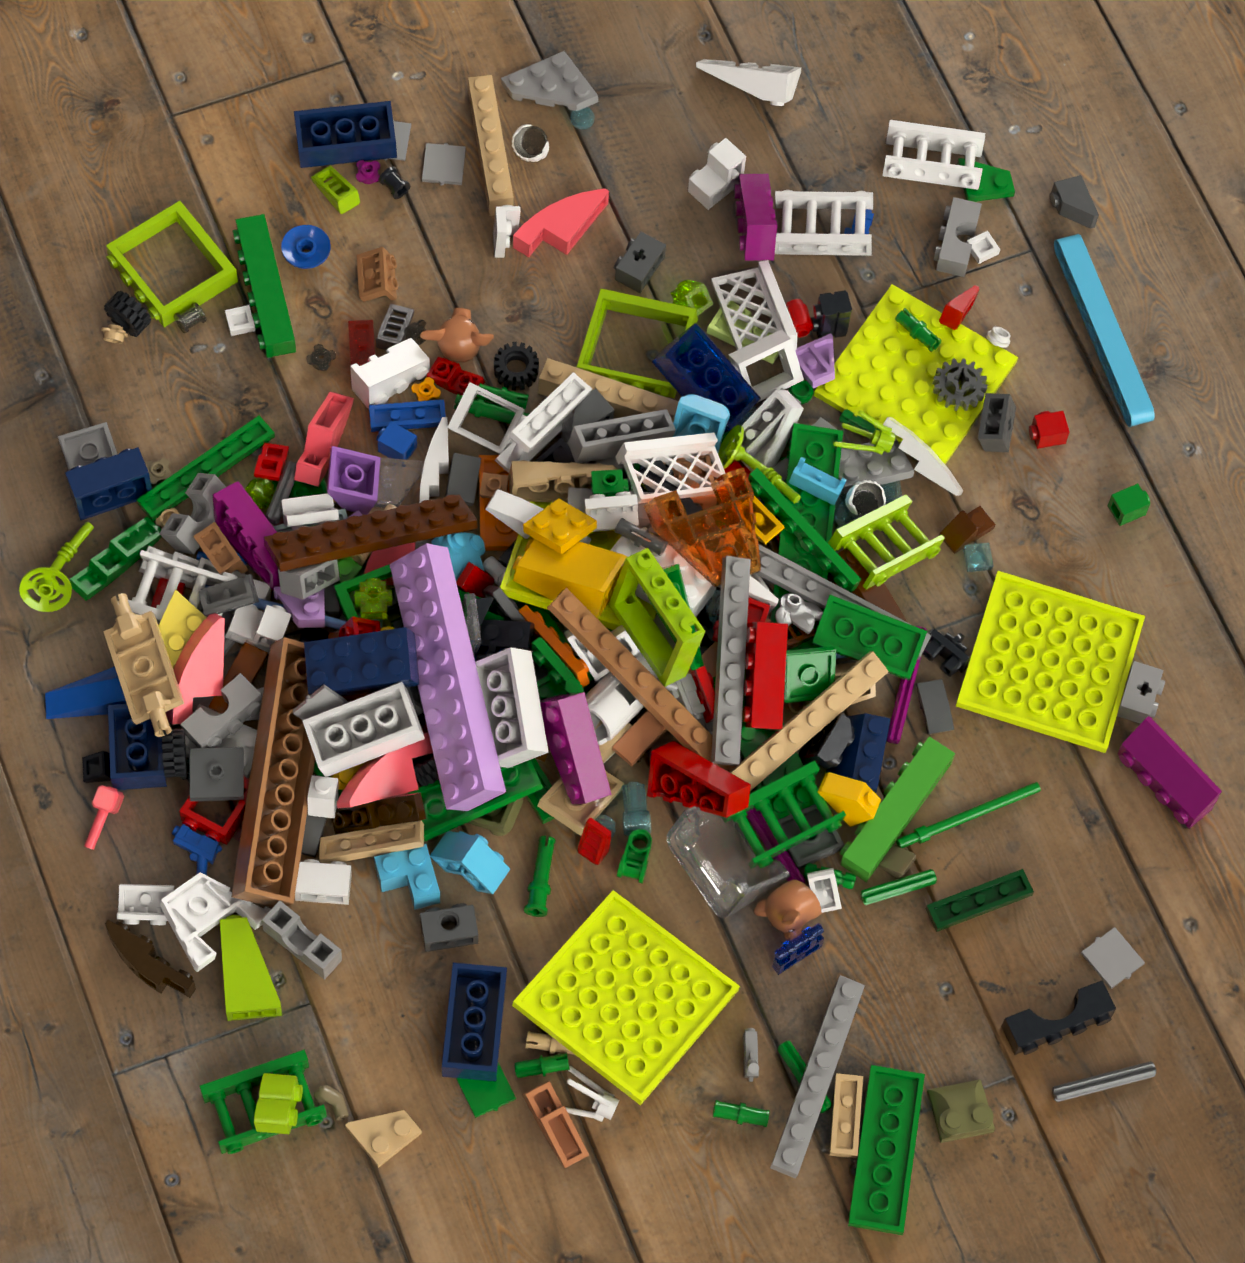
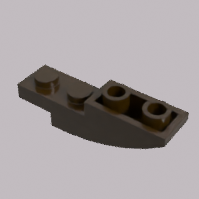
[332,793,426,834]
[105,920,196,998]

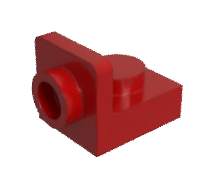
[339,616,381,637]

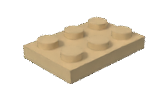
[538,771,625,836]

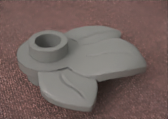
[775,593,823,634]

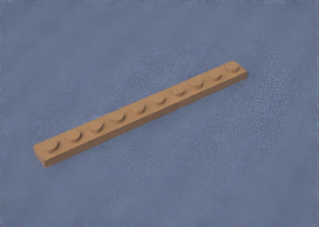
[547,588,736,772]

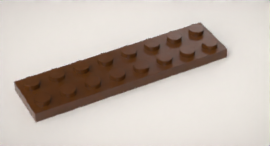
[264,494,478,572]

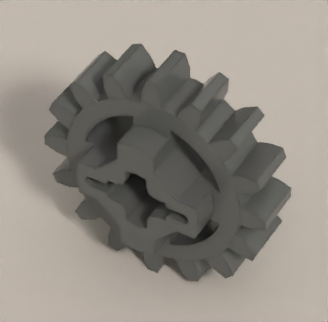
[932,358,988,411]

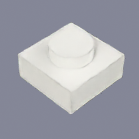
[966,231,1000,264]
[225,305,255,336]

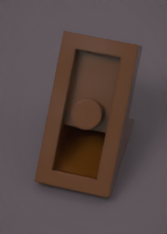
[939,506,996,554]

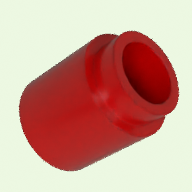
[786,299,813,338]

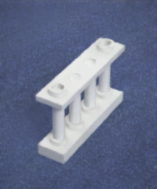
[882,120,985,190]
[775,190,873,256]
[495,372,592,473]
[128,549,238,638]

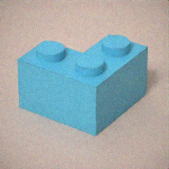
[430,831,510,894]
[374,844,440,910]

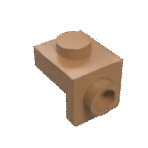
[480,472,509,499]

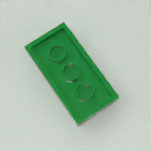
[812,595,927,681]

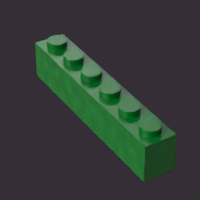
[232,214,296,358]

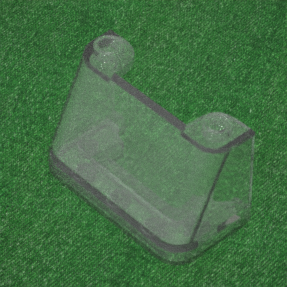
[667,806,790,918]

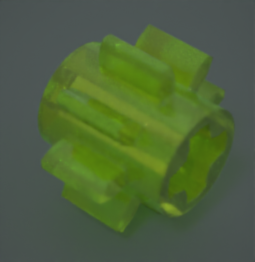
[245,479,274,509]

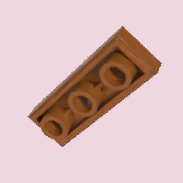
[209,642,268,714]

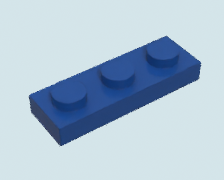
[369,399,446,432]

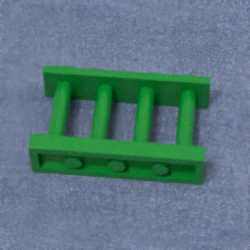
[721,761,846,869]
[200,1049,327,1154]

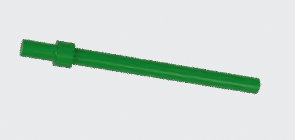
[896,782,1041,848]

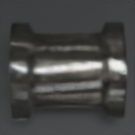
[174,302,207,333]

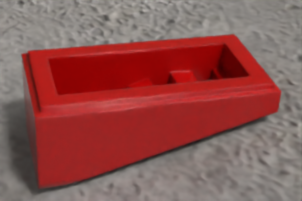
[939,285,980,330]
[577,818,611,865]

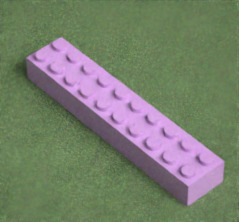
[390,543,506,811]

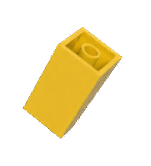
[513,537,627,619]

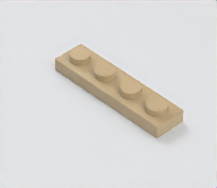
[319,820,424,864]

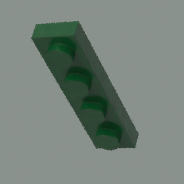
[925,869,1034,932]

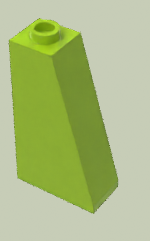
[220,915,282,1021]

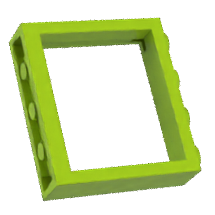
[106,201,238,327]
[577,289,698,399]
[608,548,705,687]

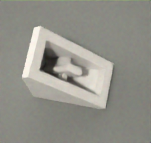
[807,868,842,913]

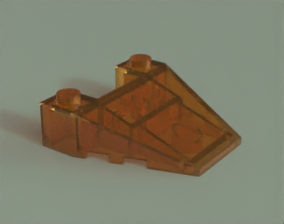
[644,468,761,587]

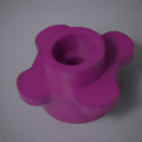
[356,160,381,184]

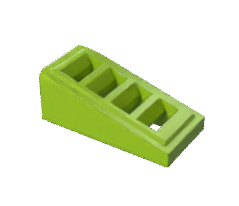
[311,165,360,214]

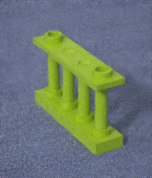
[828,494,945,589]

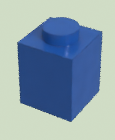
[376,421,417,466]

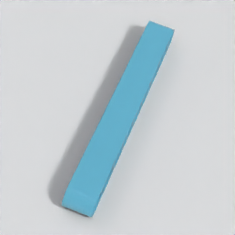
[1054,234,1155,427]

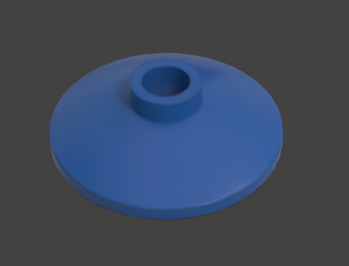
[281,225,331,269]

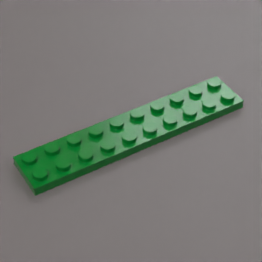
[770,423,843,650]

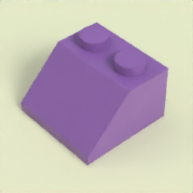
[327,446,381,515]

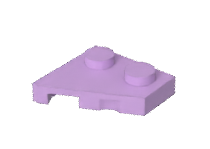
[795,333,835,388]
[274,587,325,628]

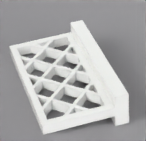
[711,260,797,350]
[615,432,732,504]

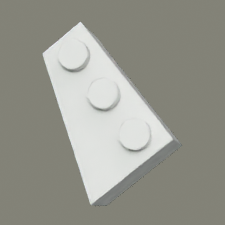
[350,338,430,409]
[733,390,804,472]

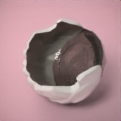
[512,124,549,162]
[845,480,886,517]

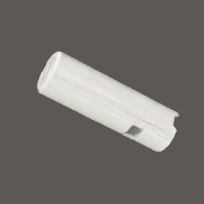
[585,645,700,745]

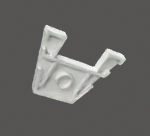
[160,872,271,972]

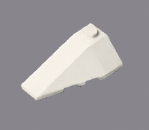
[696,59,801,106]

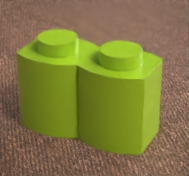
[254,1073,303,1134]

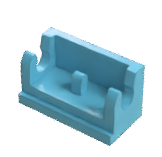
[789,457,847,505]

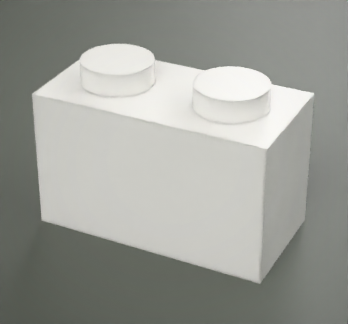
[295,859,352,905]

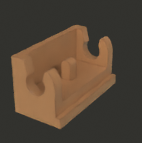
[193,522,248,575]

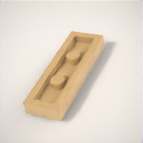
[829,1073,863,1158]

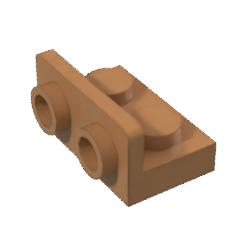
[356,247,398,302]

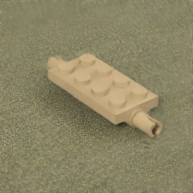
[103,593,184,737]

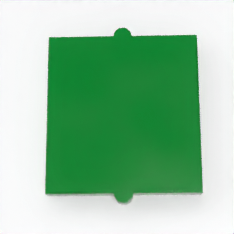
[456,1062,516,1118]

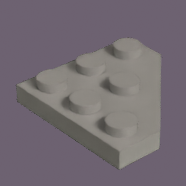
[501,51,598,111]

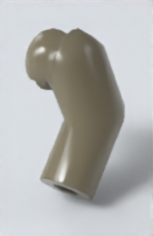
[314,1085,349,1120]

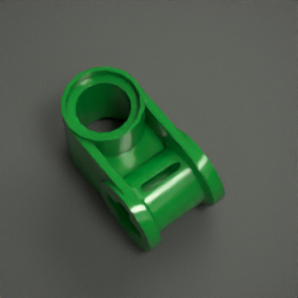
[617,829,652,884]

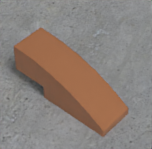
[522,1081,589,1168]

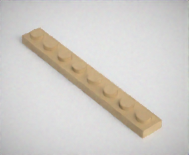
[730,651,889,791]

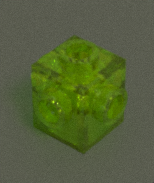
[670,279,713,316]
[355,578,392,619]

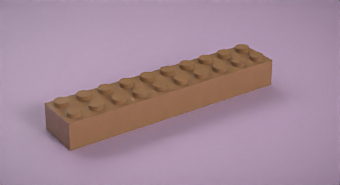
[231,637,315,907]

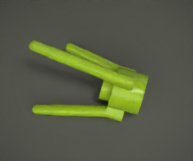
[833,410,896,455]

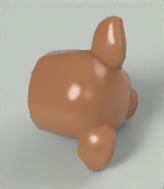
[420,308,494,362]
[753,880,822,940]

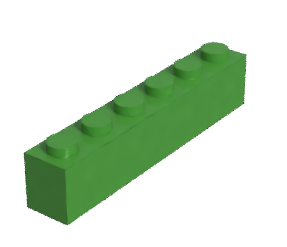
[840,736,956,883]

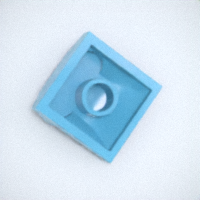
[673,394,730,453]
[431,532,485,586]

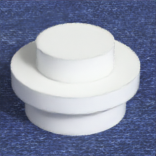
[986,327,1011,348]

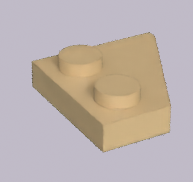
[345,1110,422,1168]

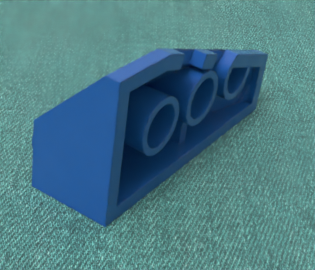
[45,666,127,719]

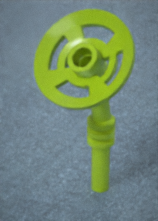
[718,425,801,504]
[19,522,94,612]

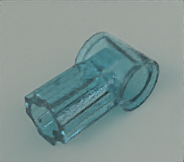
[622,782,651,836]

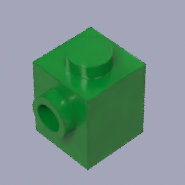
[591,469,629,497]
[1107,483,1150,526]

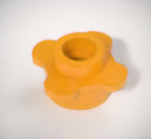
[411,377,441,401]

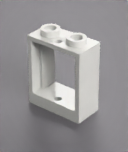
[728,329,804,405]
[447,382,527,454]

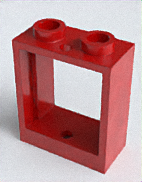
[179,776,250,845]

